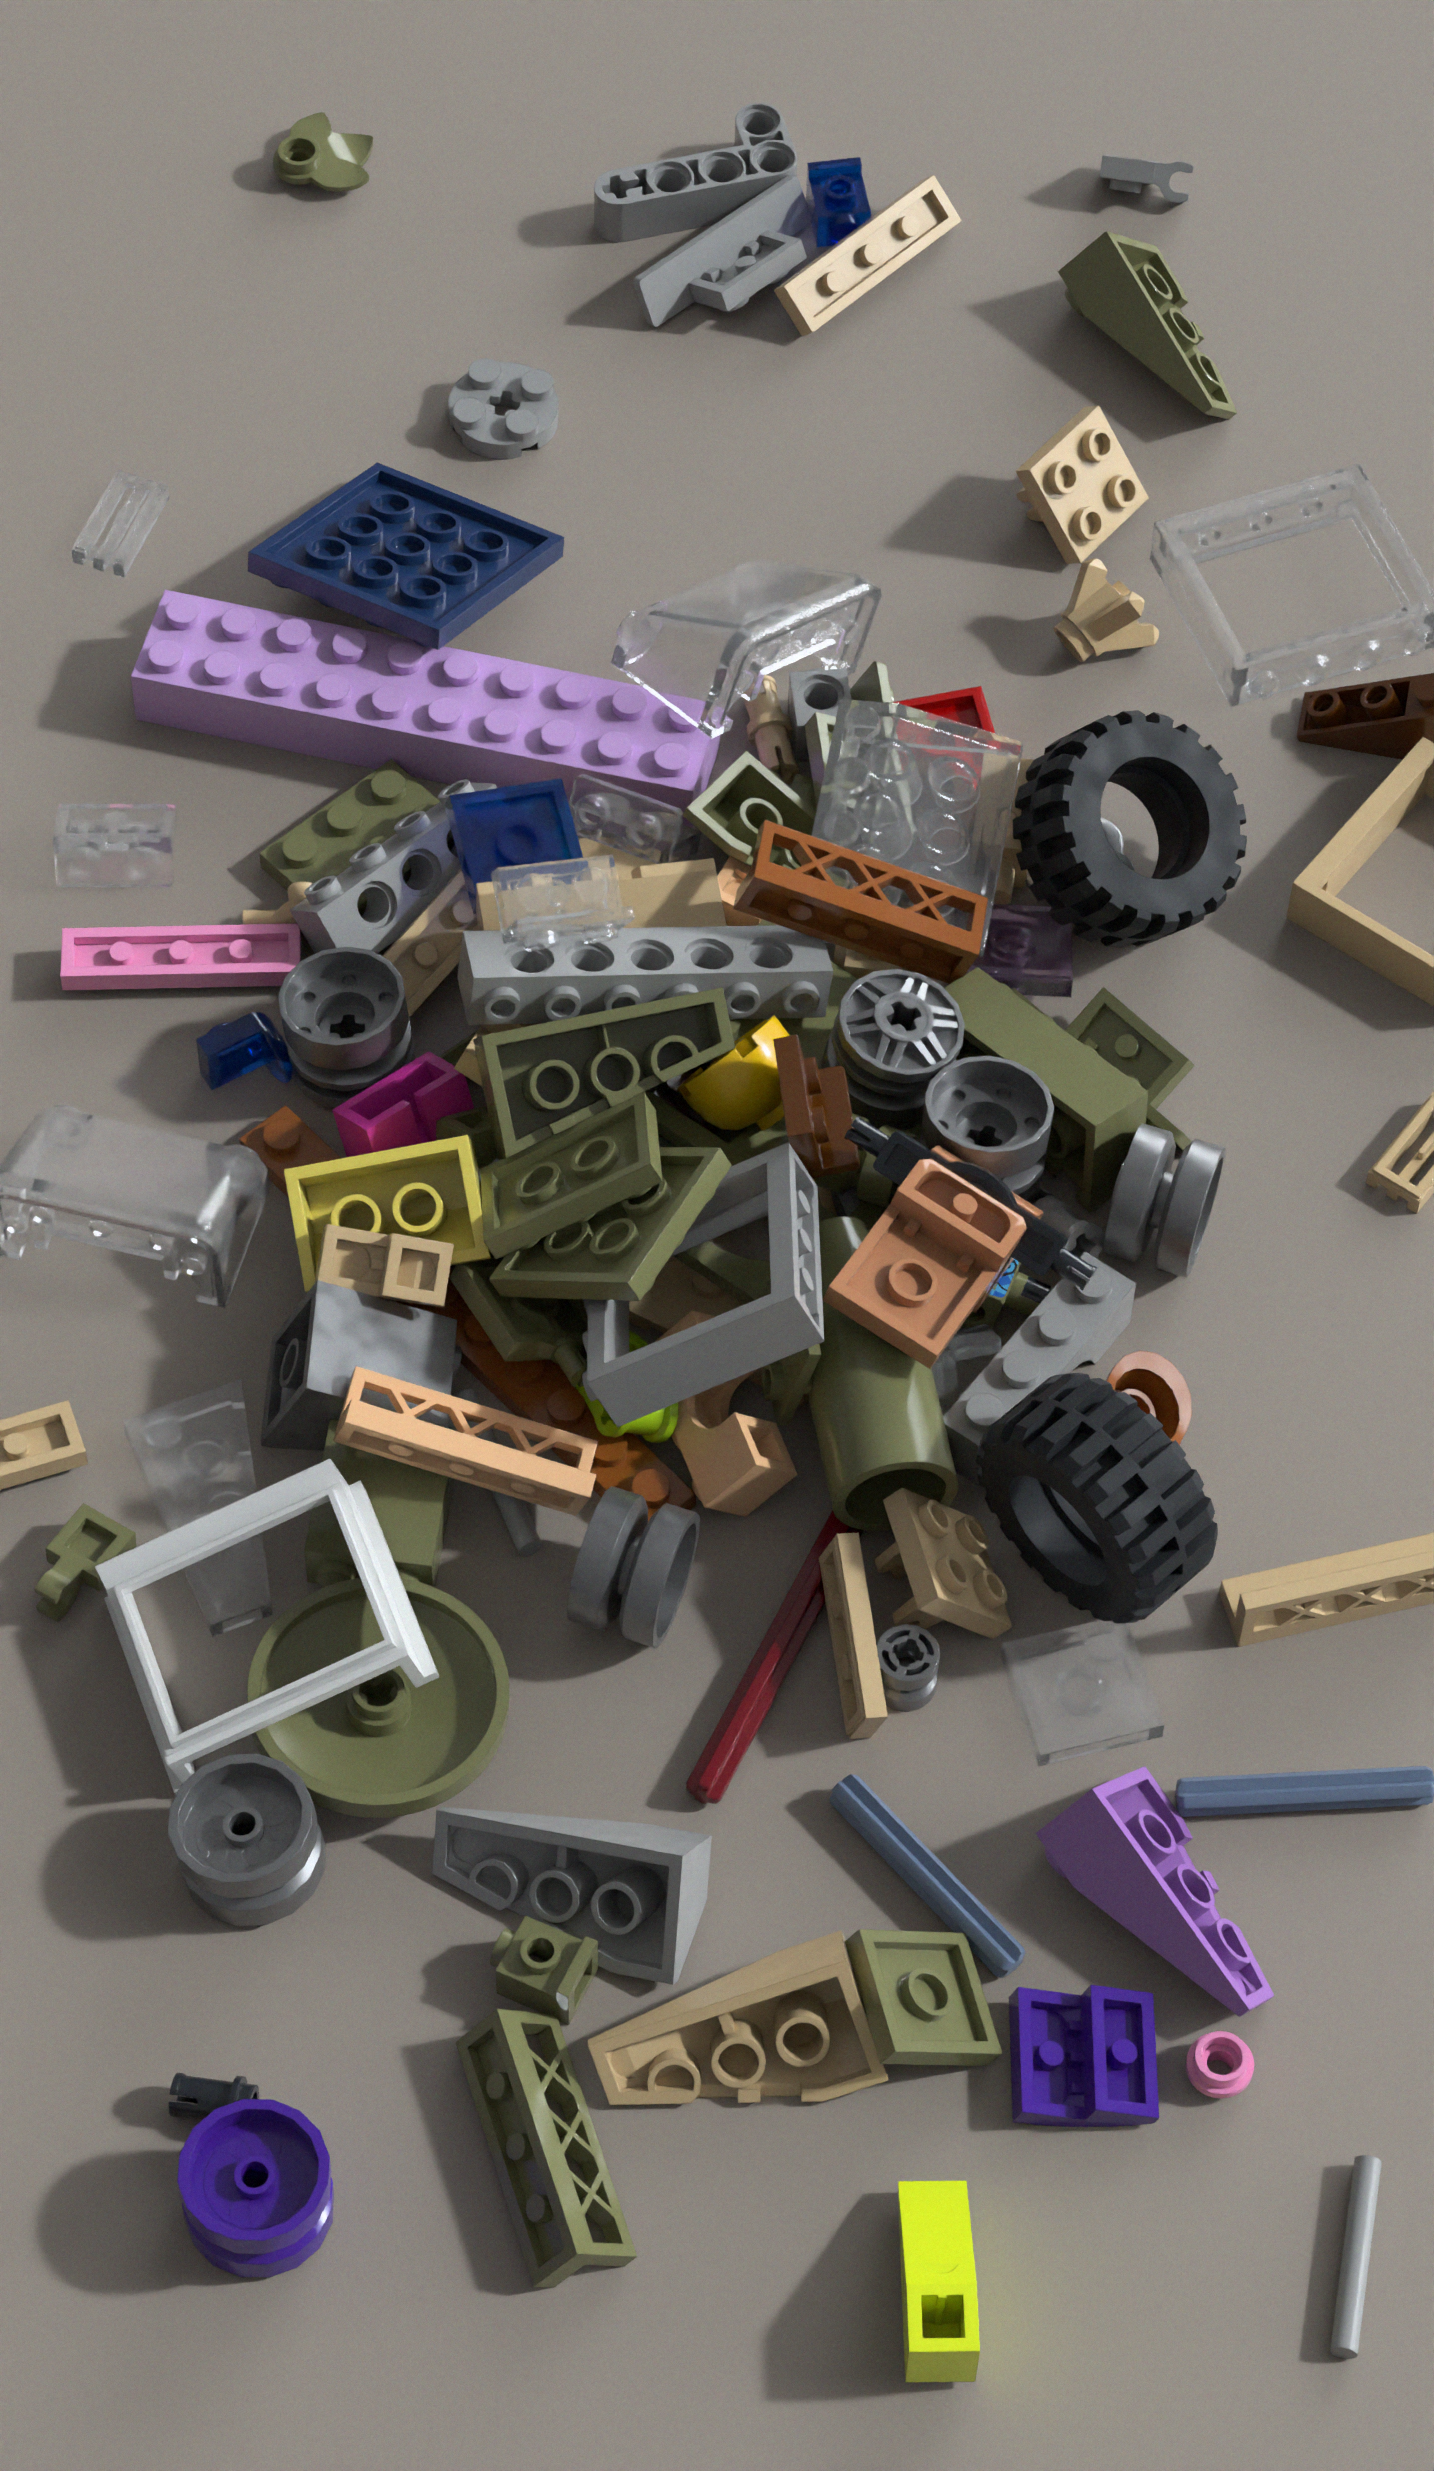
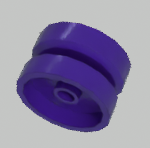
[177,2099,334,2278]

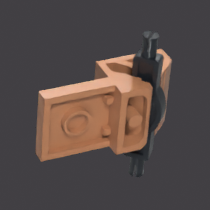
[823,1116,1097,1369]

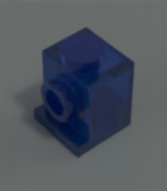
[806,157,871,247]

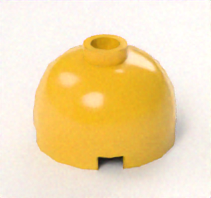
[677,1015,790,1131]

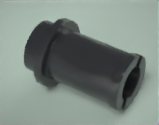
[169,2073,259,2119]

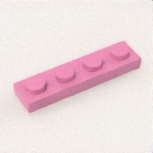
[60,923,302,990]

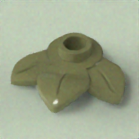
[273,112,373,192]

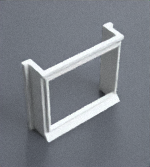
[95,1459,439,1794]

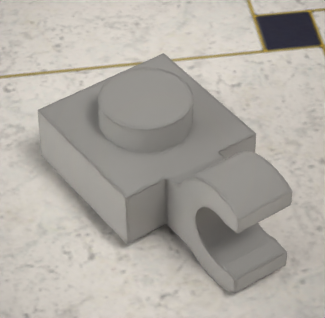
[1099,154,1194,203]

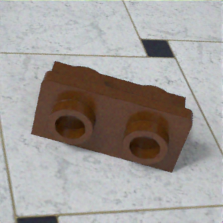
[773,1034,860,1179]

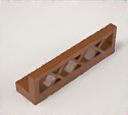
[733,820,988,984]

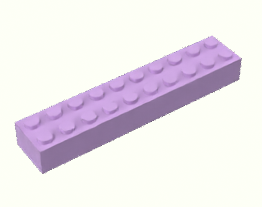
[131,590,721,834]

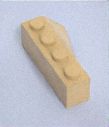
[476,858,727,931]

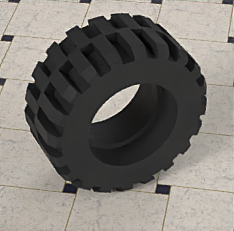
[1012,710,1247,948]
[976,1373,1218,1624]

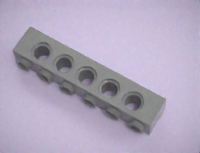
[457,925,833,1025]

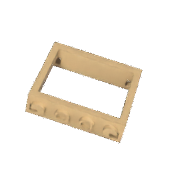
[1286,737,1434,1007]

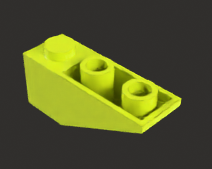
[897,2181,980,2382]

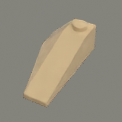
[588,1930,889,2105]

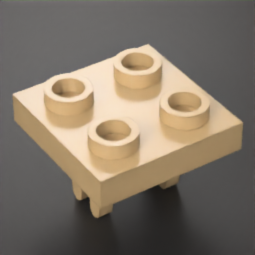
[1016,405,1149,564]
[874,1487,1013,1639]

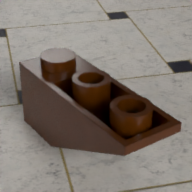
[1296,673,1434,760]

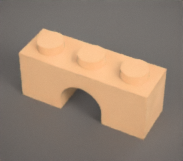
[655,1310,798,1517]

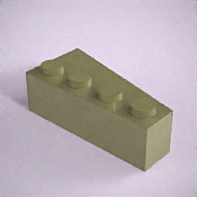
[473,987,735,1160]

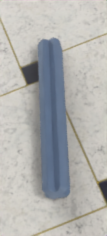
[1175,1766,1434,1817]
[829,1774,1025,1978]

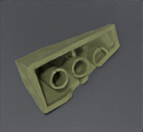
[682,751,914,909]

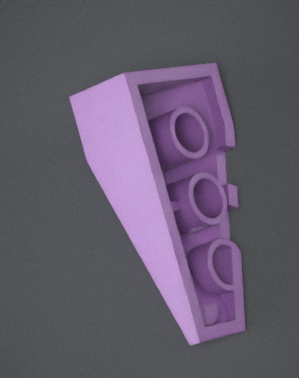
[1036,1766,1275,2017]

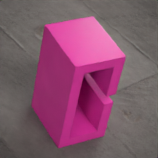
[332,1051,474,1157]

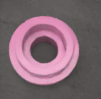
[1186,2031,1254,2098]

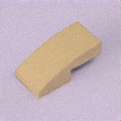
[314,1224,454,1307]

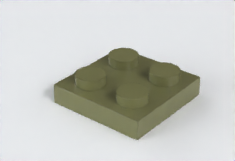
[845,1929,1002,2066]

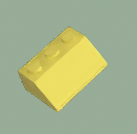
[284,1135,491,1293]

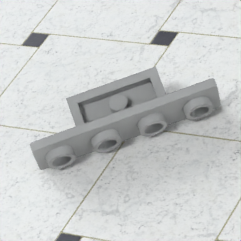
[633,175,811,327]

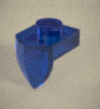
[196,1012,292,1090]

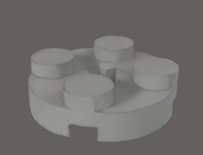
[448,358,559,460]

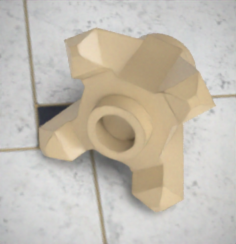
[1053,558,1159,662]

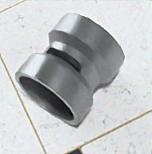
[877,1624,940,1712]

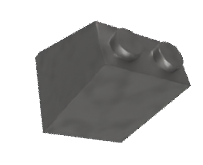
[260,1280,462,1451]

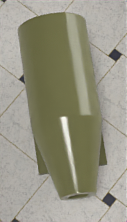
[762,1216,959,1531]

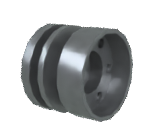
[278,947,415,1108]
[821,969,965,1130]
[919,1056,1054,1203]

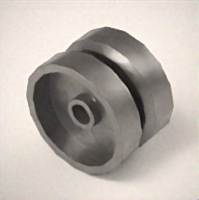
[1103,1123,1226,1278]
[567,1486,700,1649]
[168,1753,326,1926]

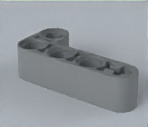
[594,103,798,243]

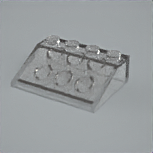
[811,699,1023,957]

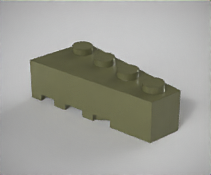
[945,967,1148,1213]

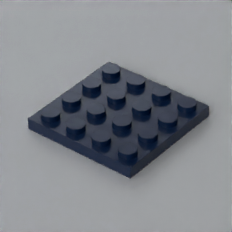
[248,462,564,650]

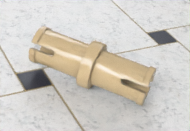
[740,675,800,785]

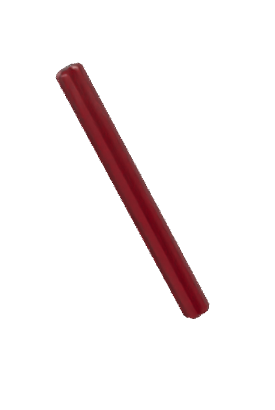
[686,1509,864,1804]

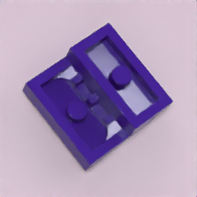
[1009,1985,1159,2127]

